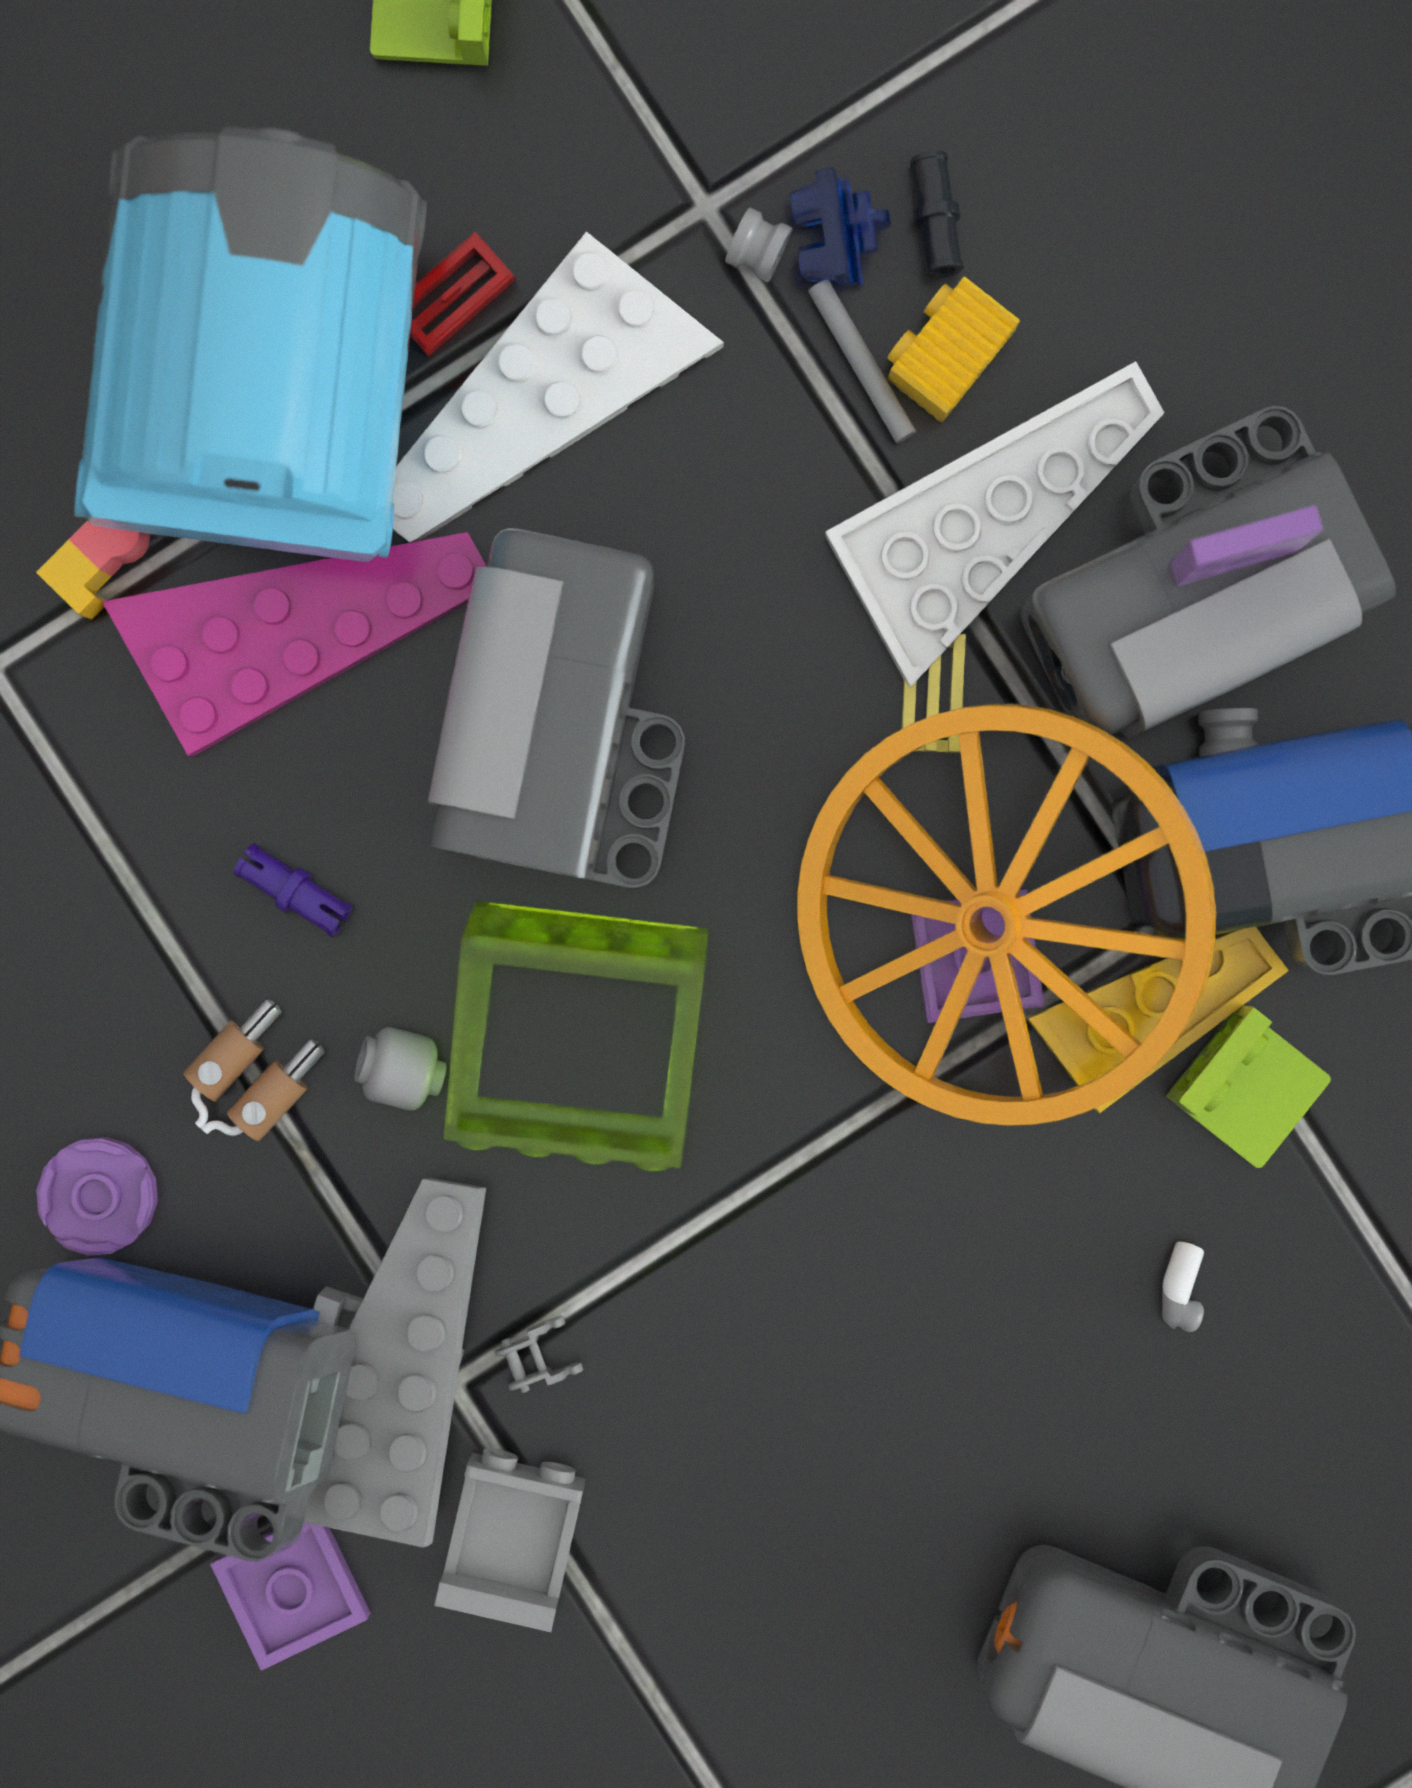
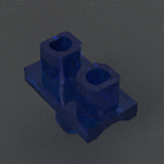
[790,167,891,288]

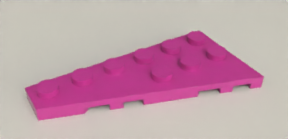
[102,532,487,757]

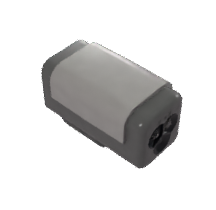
[1021,406,1396,738]
[428,528,685,888]

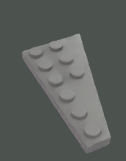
[304,1178,486,1548]

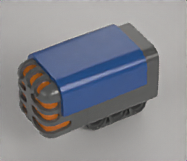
[0,1257,356,1561]

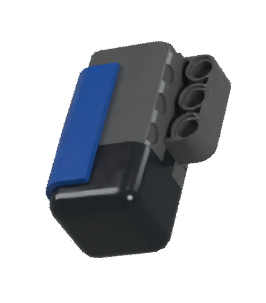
[1112,719,1412,975]

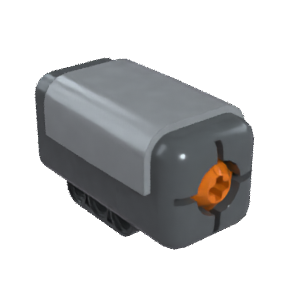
[976,1545,1356,1788]

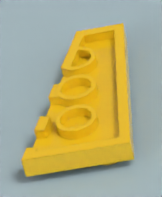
[1026,927,1289,1113]

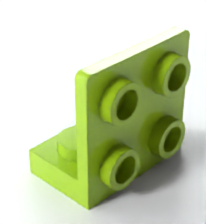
[370,0,492,66]
[1166,1005,1331,1168]

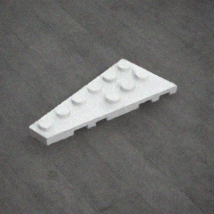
[392,232,724,543]
[824,362,1164,688]

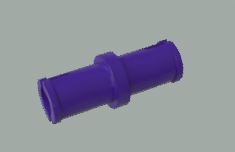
[233,843,353,938]

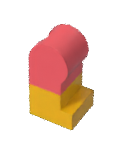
[36,520,150,620]

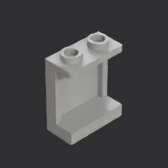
[434,1448,586,1632]

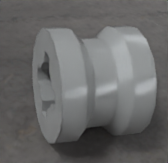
[725,207,793,282]
[1198,708,1258,756]

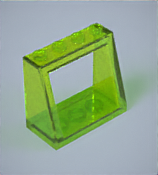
[443,901,709,1171]

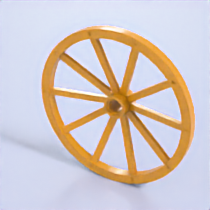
[797,704,1216,1126]

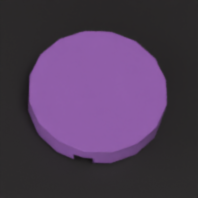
[36,1137,158,1256]

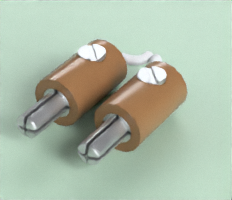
[183,999,325,1141]

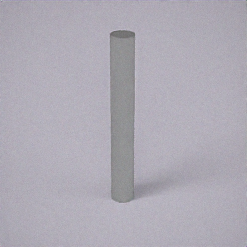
[808,279,916,443]

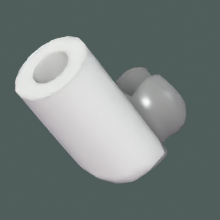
[1162,1242,1204,1332]

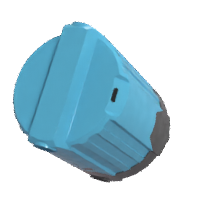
[75,127,427,562]

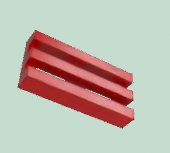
[410,232,516,357]

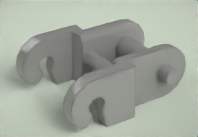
[495,1316,584,1393]

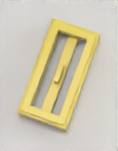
[901,634,966,753]

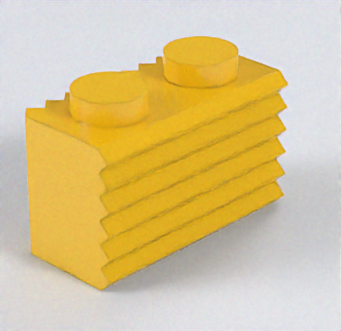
[887,276,1021,423]

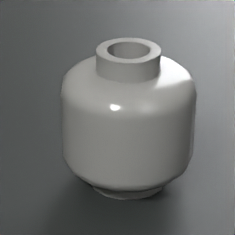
[354,1027,446,1111]

